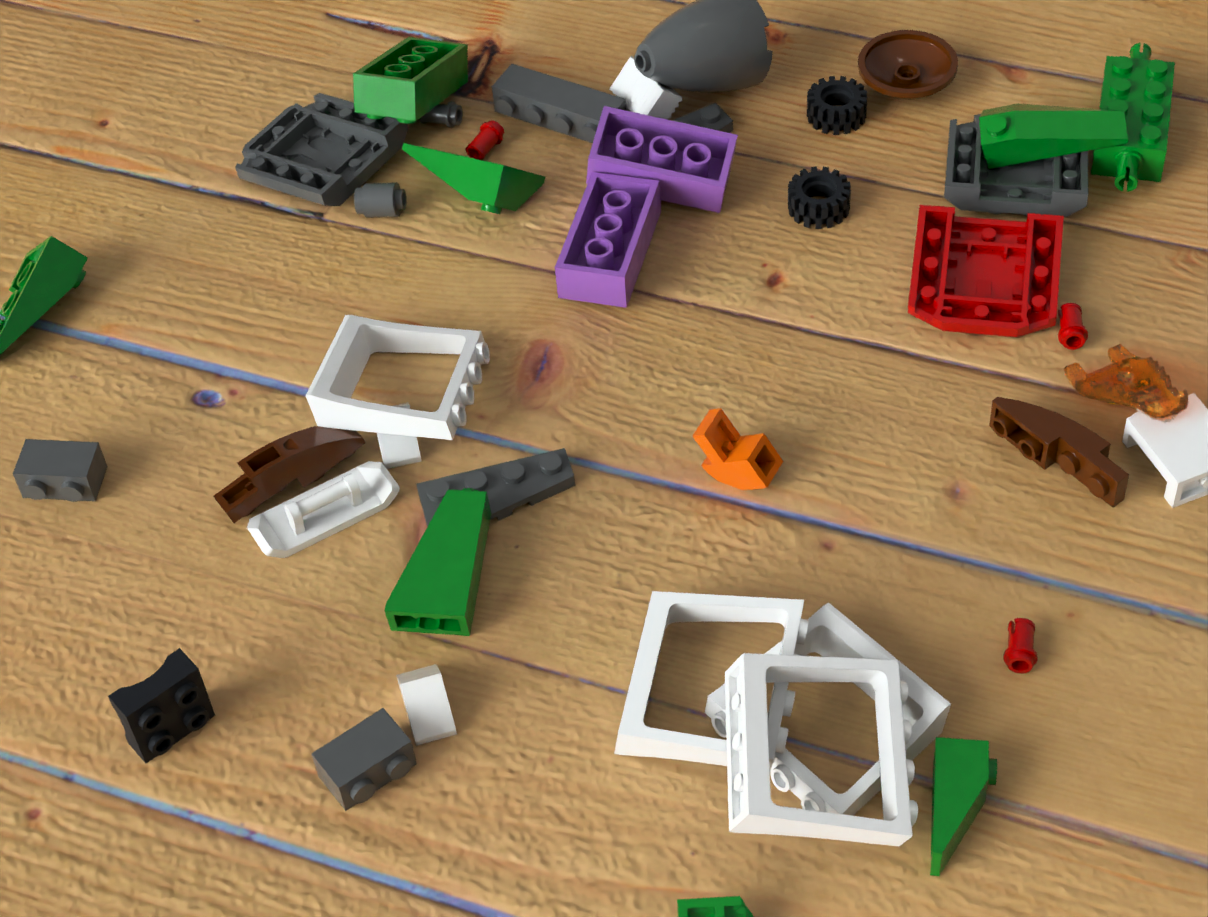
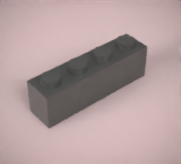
[492,64,626,143]

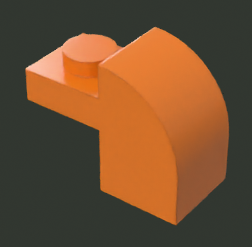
[693,408,783,490]

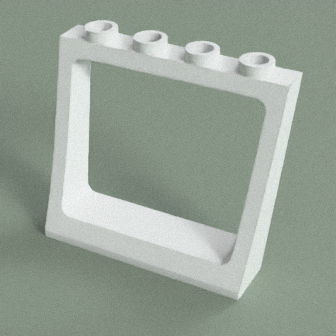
[306,315,490,440]
[614,591,809,771]
[705,602,951,816]
[725,653,918,846]

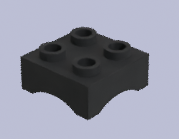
[108,648,215,763]

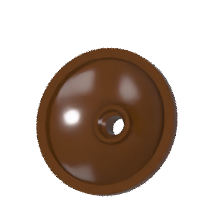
[858,30,958,100]

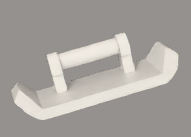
[247,461,400,558]

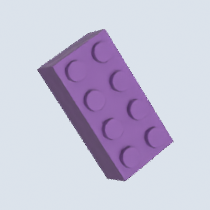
[586,106,738,213]
[555,172,661,308]

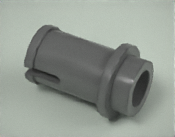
[419,101,463,128]

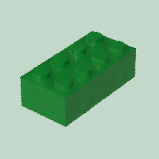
[353,37,468,124]

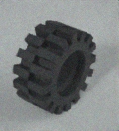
[807,76,867,135]
[788,166,851,229]

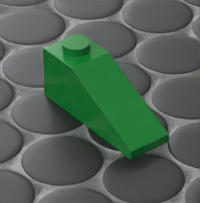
[930,737,997,876]

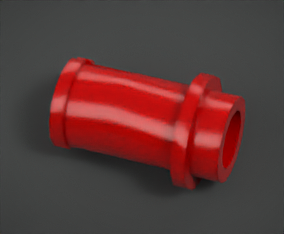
[465,120,504,160]
[1058,303,1088,350]
[1003,618,1038,673]

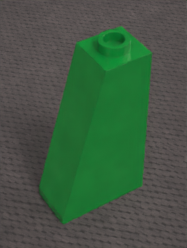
[384,488,491,636]

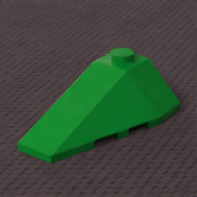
[979,103,1129,169]
[402,143,546,215]
[0,236,88,354]

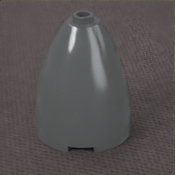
[634,0,773,93]

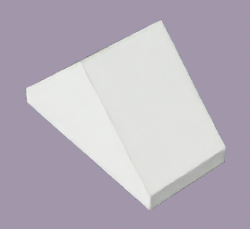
[377,403,422,469]
[396,664,457,746]

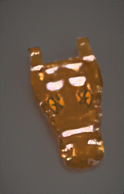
[1064,344,1188,423]

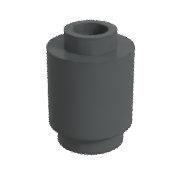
[354,182,407,218]

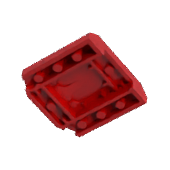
[908,205,1064,337]

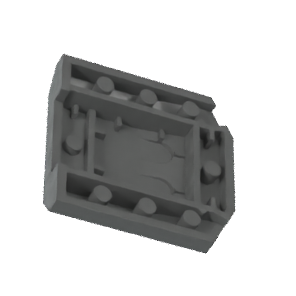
[235,93,409,206]
[944,114,1088,217]

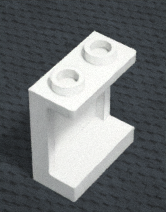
[1122,393,1208,508]

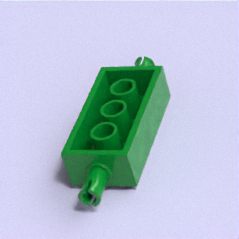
[1091,43,1175,192]

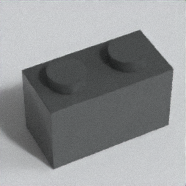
[13,439,108,502]
[311,708,417,811]

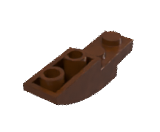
[989,397,1129,507]
[213,426,366,523]

